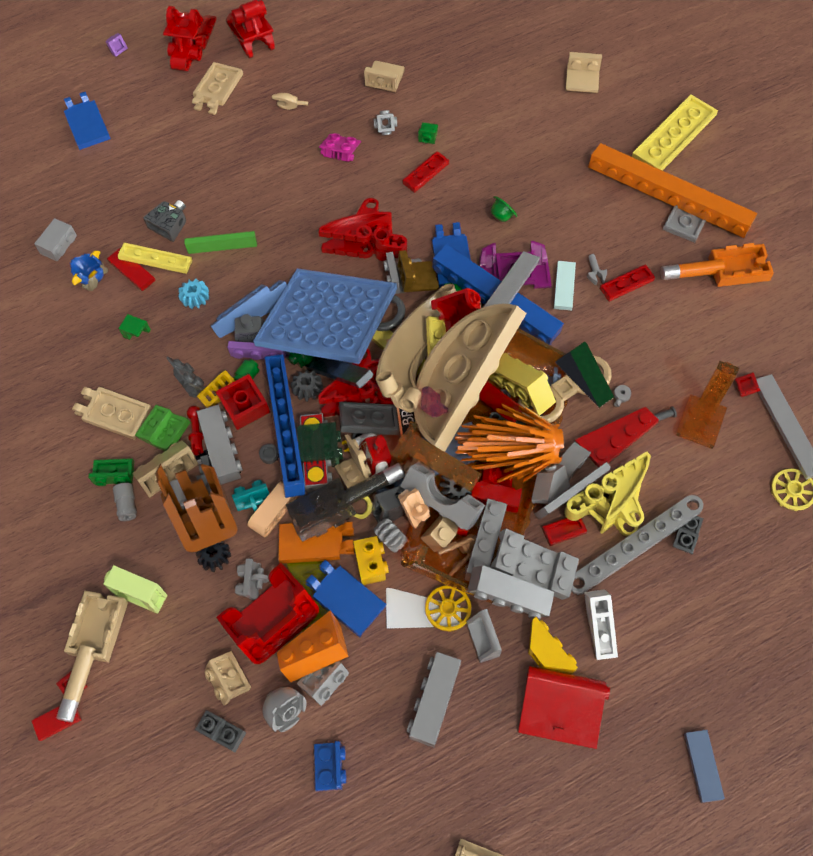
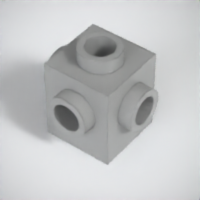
[373,110,397,135]

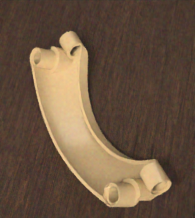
[375,284,482,413]

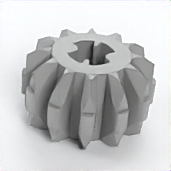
[374,518,408,552]

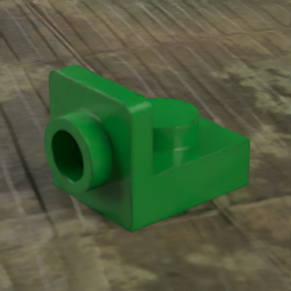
[418,122,438,144]

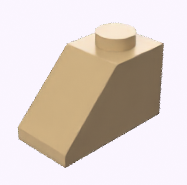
[421,515,458,552]

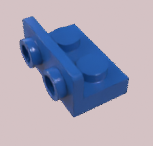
[314,741,346,791]

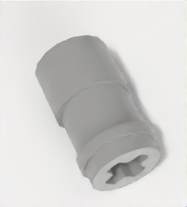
[113,483,137,521]

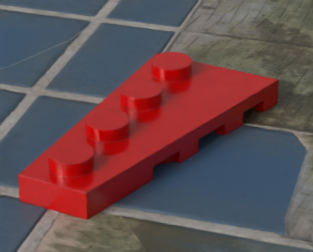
[575,407,659,468]

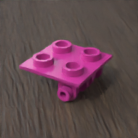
[319,133,361,162]

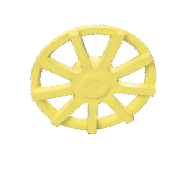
[771,469,813,511]

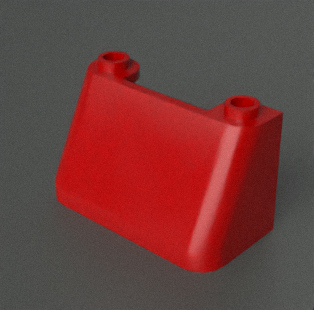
[431,288,481,332]
[216,563,319,664]

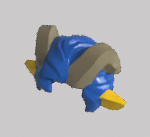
[70,251,109,291]

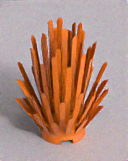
[454,404,564,483]

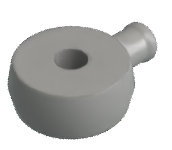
[613,385,631,407]

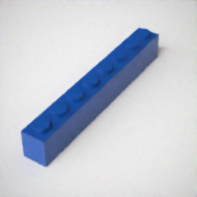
[432,244,564,347]
[265,354,305,498]

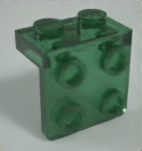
[297,422,343,467]

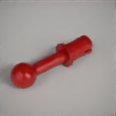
[187,406,204,455]

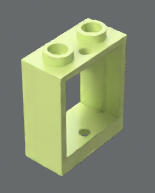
[103,565,168,614]

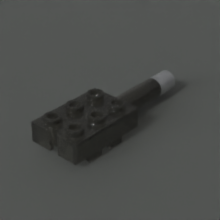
[286,463,405,542]

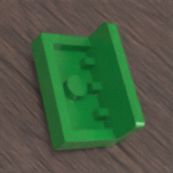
[88,459,134,486]

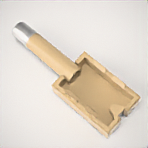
[56,591,128,722]

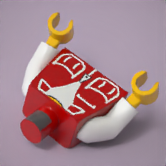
[342,433,392,494]

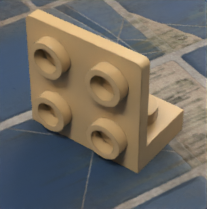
[566,52,602,93]
[364,61,405,92]
[335,434,371,493]

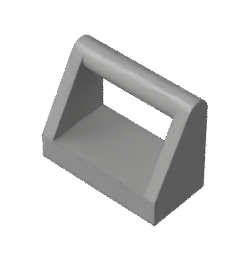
[466,609,502,663]

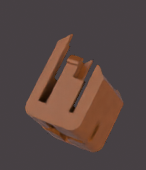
[155,463,238,552]

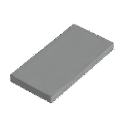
[535,462,611,519]

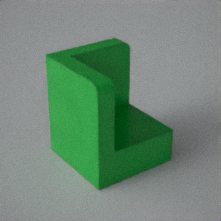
[118,314,151,340]

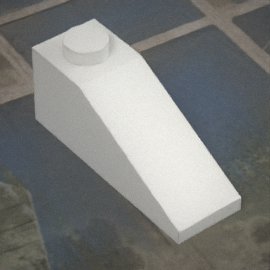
[584,590,618,660]

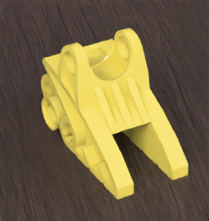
[565,451,651,537]

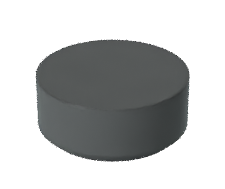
[259,444,279,464]

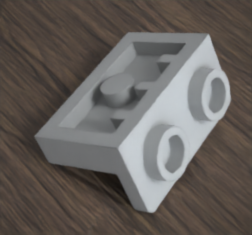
[297,661,349,706]

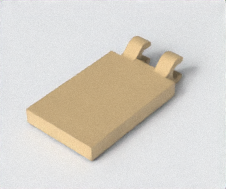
[192,62,243,115]
[72,387,151,440]

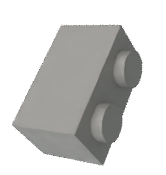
[34,218,77,261]

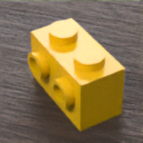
[353,536,389,585]

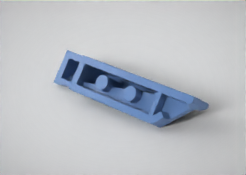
[211,280,287,338]

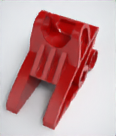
[226,0,275,58]
[163,6,217,71]
[318,198,408,261]
[318,349,394,417]

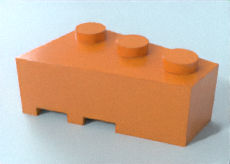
[277,610,349,682]

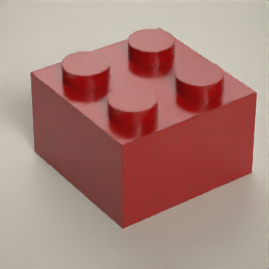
[215,374,270,430]

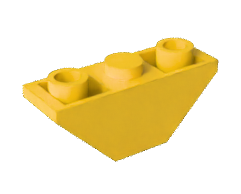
[528,617,578,675]

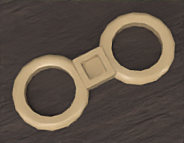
[518,355,612,423]

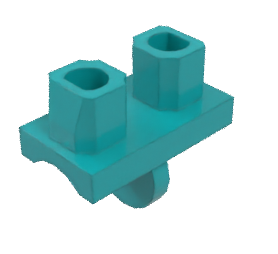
[232,480,270,512]

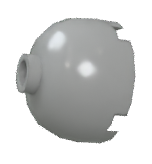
[262,687,307,732]

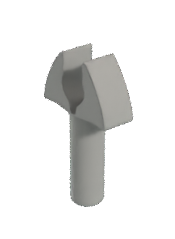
[587,254,607,285]

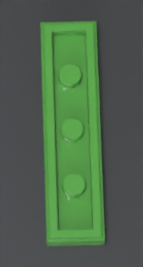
[185,231,258,254]

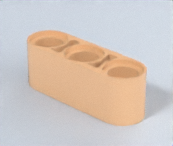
[247,481,298,537]

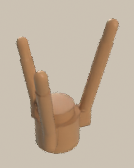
[437,534,476,577]

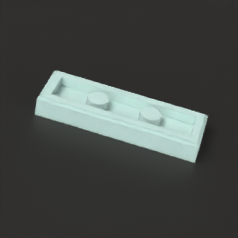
[554,261,576,311]

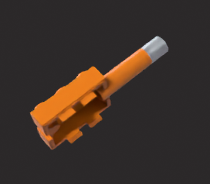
[660,243,774,287]

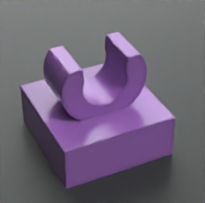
[105,33,128,57]

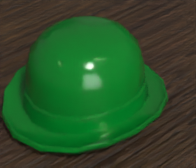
[491,196,518,222]

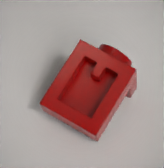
[482,462,513,487]

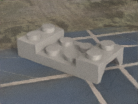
[490,529,579,600]

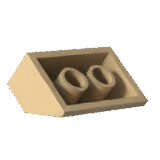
[132,440,198,498]

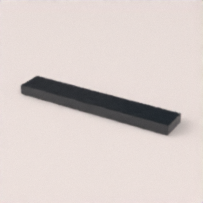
[305,356,374,388]

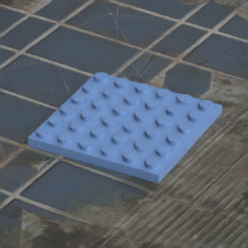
[253,268,397,364]

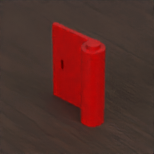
[518,666,610,749]

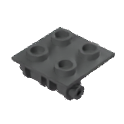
[166,357,205,398]

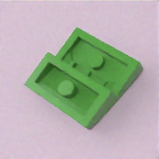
[135,405,191,451]

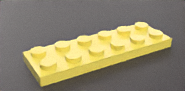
[632,95,718,171]

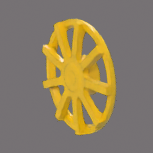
[425,585,472,632]

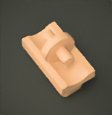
[398,488,430,528]

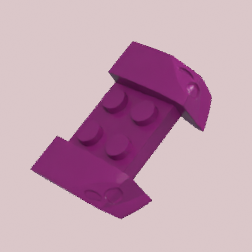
[479,240,552,289]

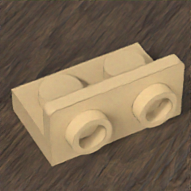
[205,651,251,705]

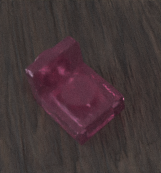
[421,386,448,417]

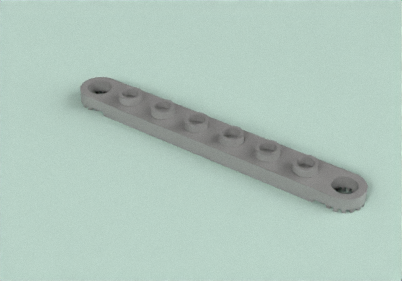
[571,495,703,595]

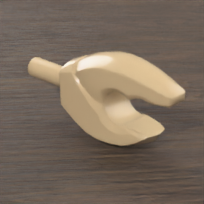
[272,93,308,110]

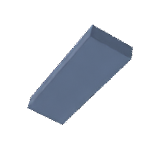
[684,730,725,803]

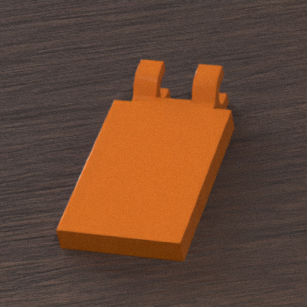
[279,520,354,564]

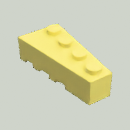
[489,353,556,416]

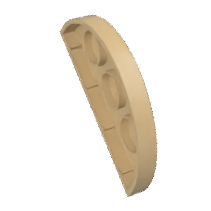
[414,304,527,452]

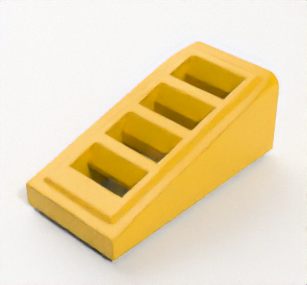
[197,370,235,408]

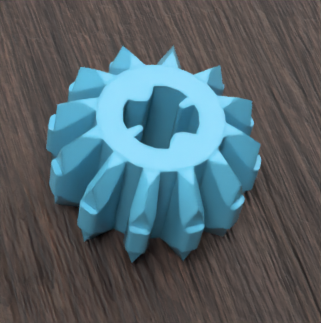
[179,278,209,309]

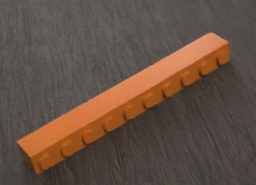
[588,143,758,238]

